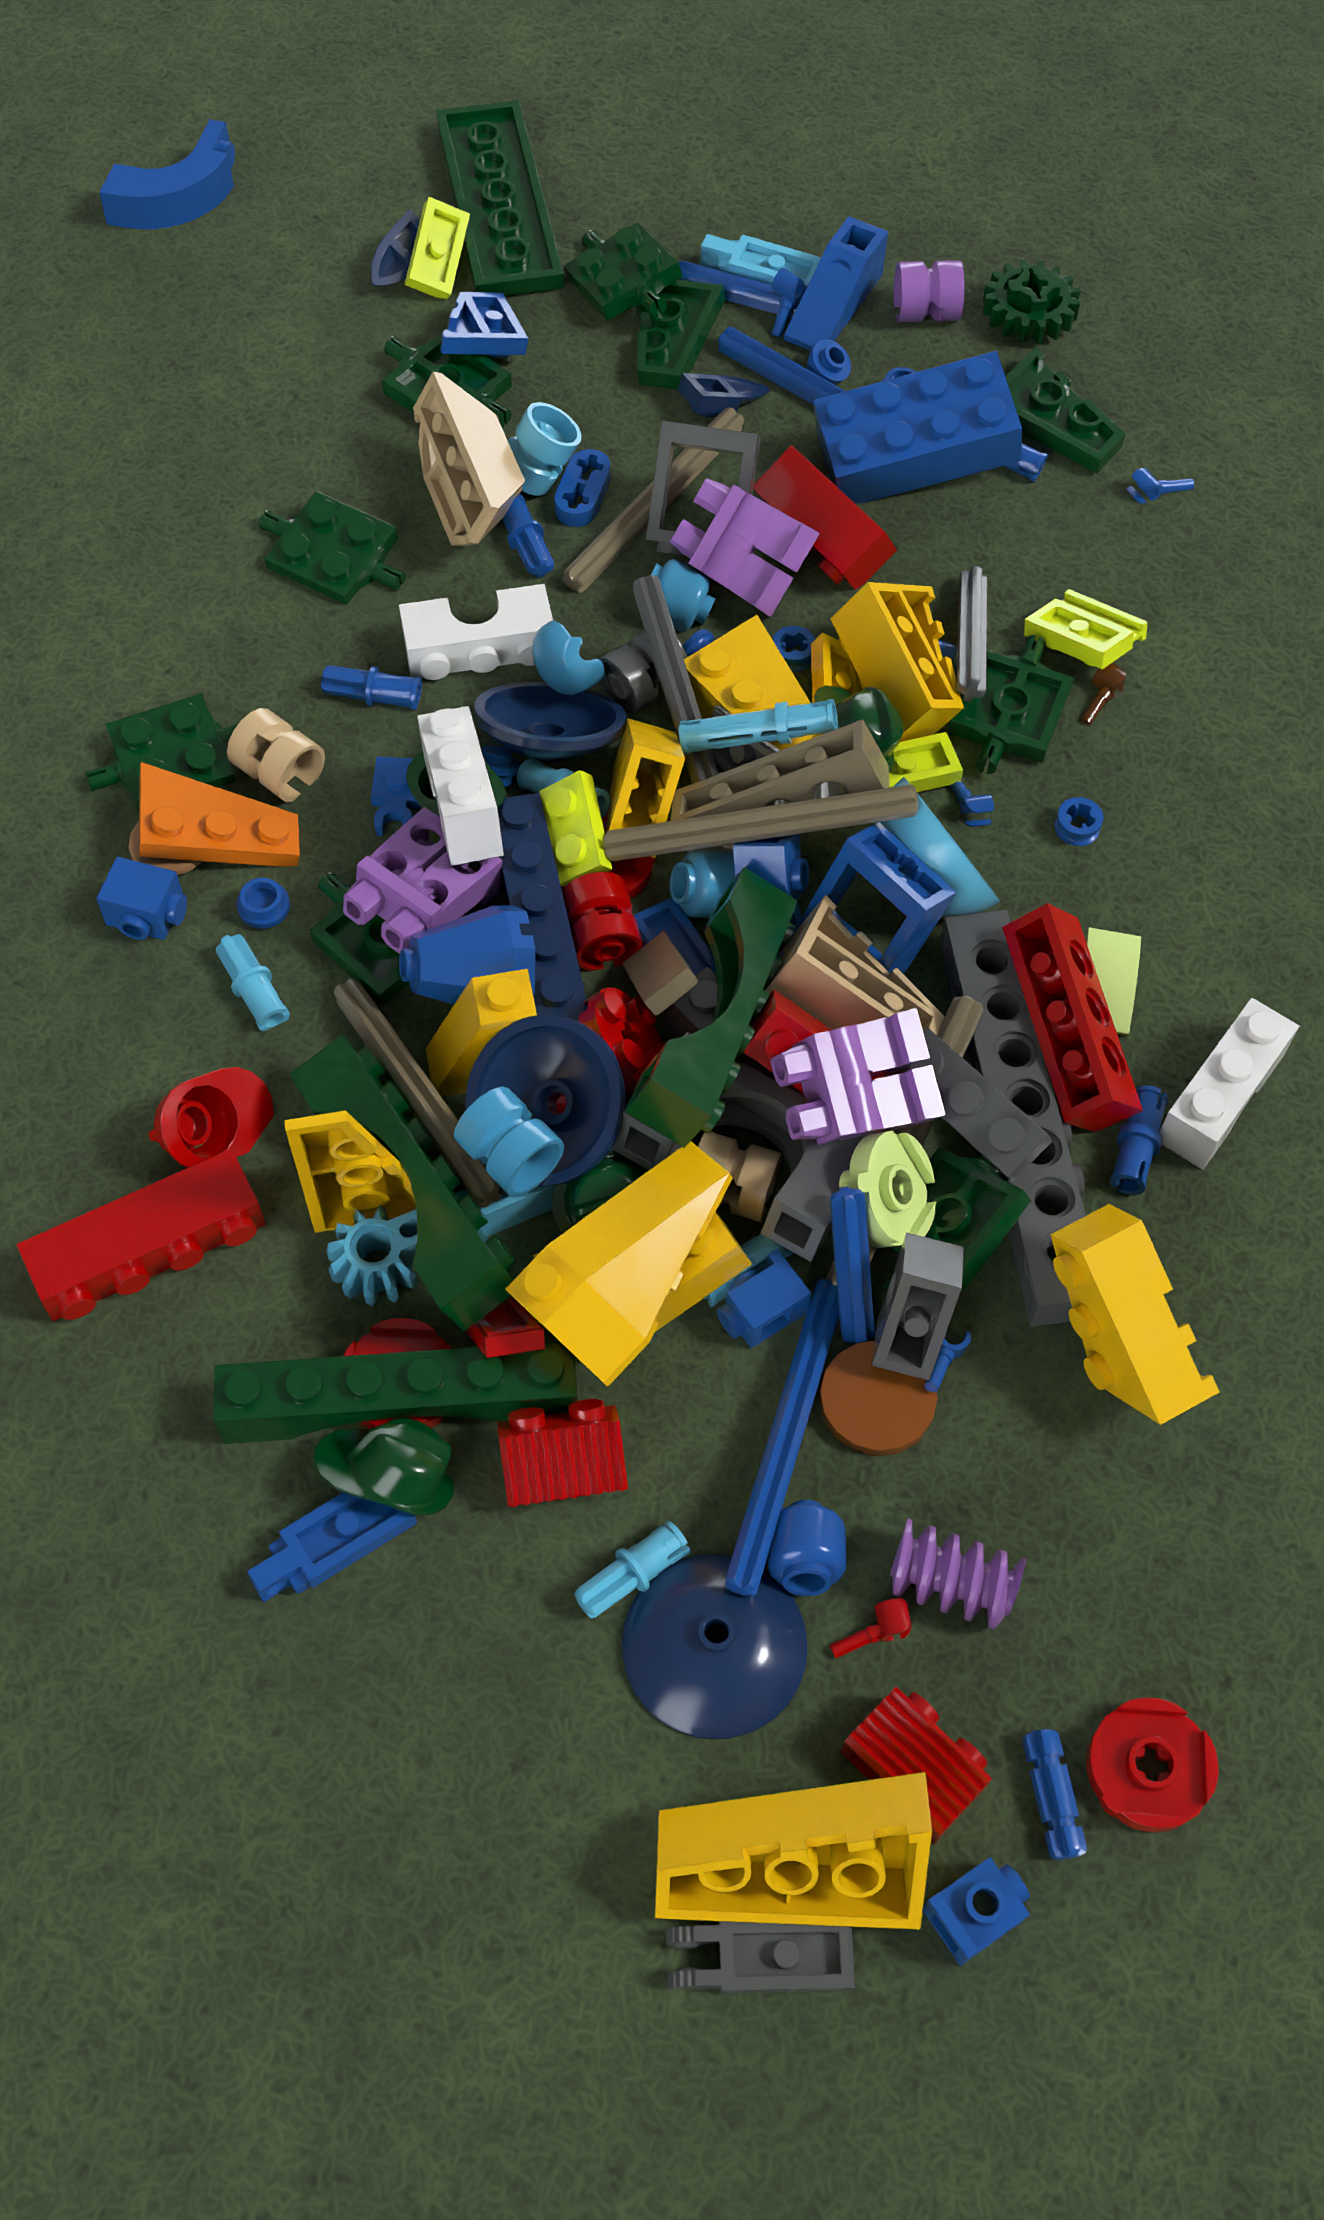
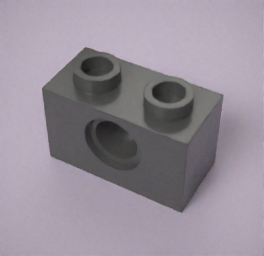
[872,1232,964,1380]

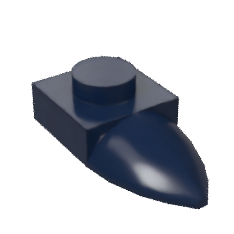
[371,209,420,286]
[678,373,770,417]

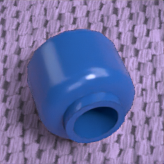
[767,1500,847,1596]

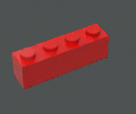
[16,1149,266,1321]

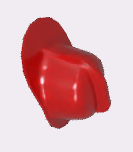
[148,1067,274,1168]

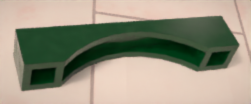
[625,867,798,1148]
[289,1034,516,1332]
[213,1341,578,1444]

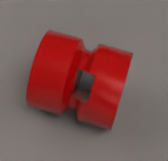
[562,872,643,971]

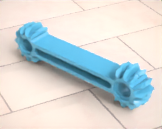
[326,1145,613,1307]

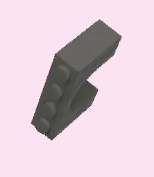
[612,1032,867,1262]

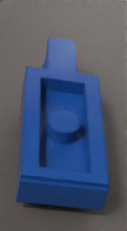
[247,1492,417,1602]

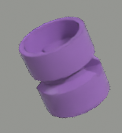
[893,260,964,323]

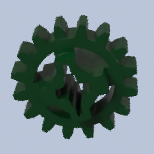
[982,259,1081,344]

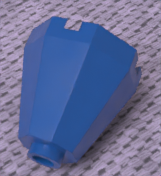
[399,905,536,1005]

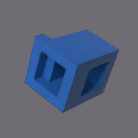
[716,1249,811,1349]
[923,1857,1030,1967]

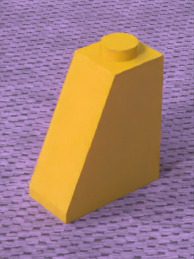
[605,718,685,858]
[426,969,537,1097]

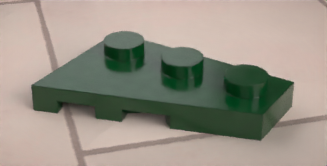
[1005,346,1125,474]

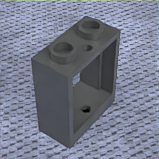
[646,420,761,556]

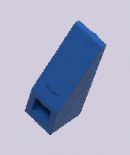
[784,216,888,351]

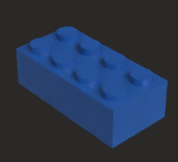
[813,351,1022,504]

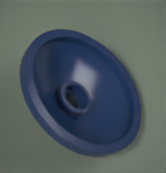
[474,682,626,764]
[465,1015,625,1187]
[622,1554,807,1740]

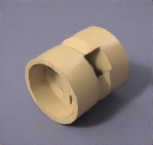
[227,708,325,802]
[698,1132,782,1223]

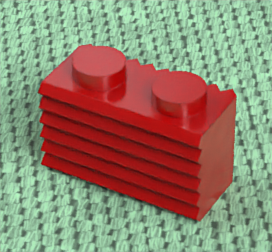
[497,1399,628,1507]
[840,1687,992,1845]

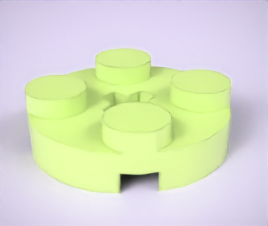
[839,1131,936,1248]

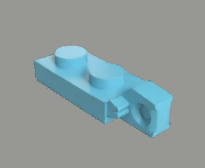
[700,234,821,299]

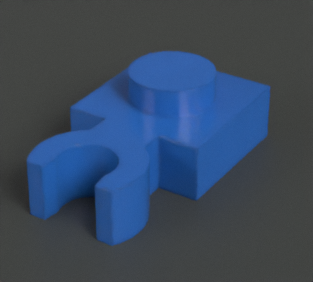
[371,757,422,836]

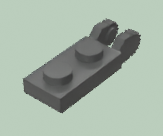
[666,1921,855,1994]

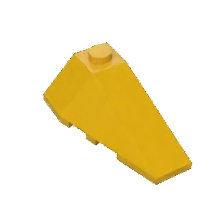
[505,1141,733,1387]

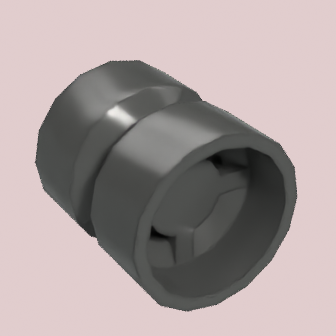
[599,629,687,714]

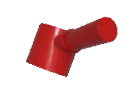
[829,1598,911,1659]

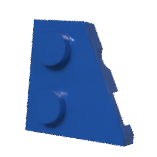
[440,292,528,358]

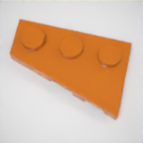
[139,762,300,867]

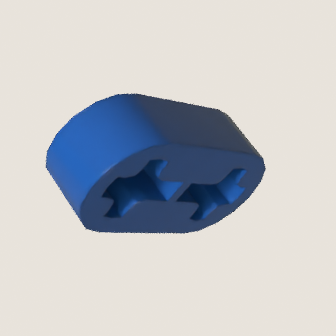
[555,449,611,527]

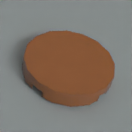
[819,1341,938,1457]

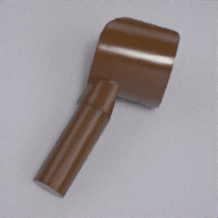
[1080,662,1126,726]

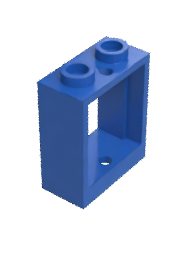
[795,822,957,974]

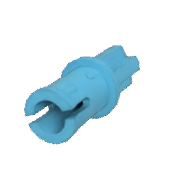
[216,934,290,1031]
[574,1520,690,1618]

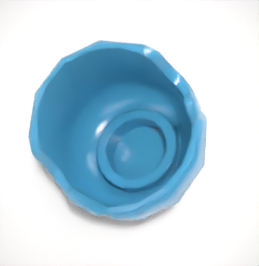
[532,620,606,696]

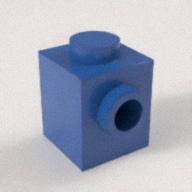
[733,834,809,900]
[96,856,187,940]

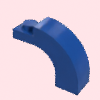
[99,119,235,229]

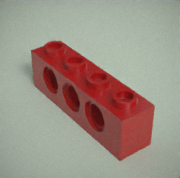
[1002,903,1143,1132]

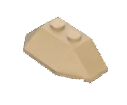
[413,371,525,547]

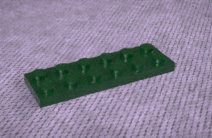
[436,100,564,296]

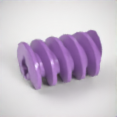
[890,1518,1026,1630]

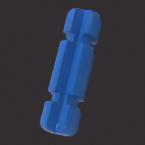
[1022,1729,1087,1860]

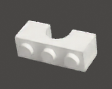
[399,584,553,680]
[417,706,504,866]
[1159,998,1299,1170]

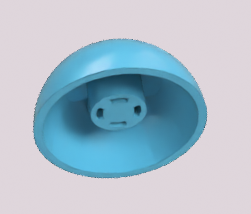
[875,777,1000,918]

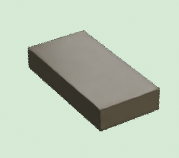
[622,931,698,1015]

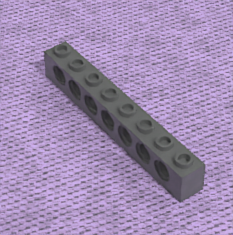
[939,910,1088,1327]

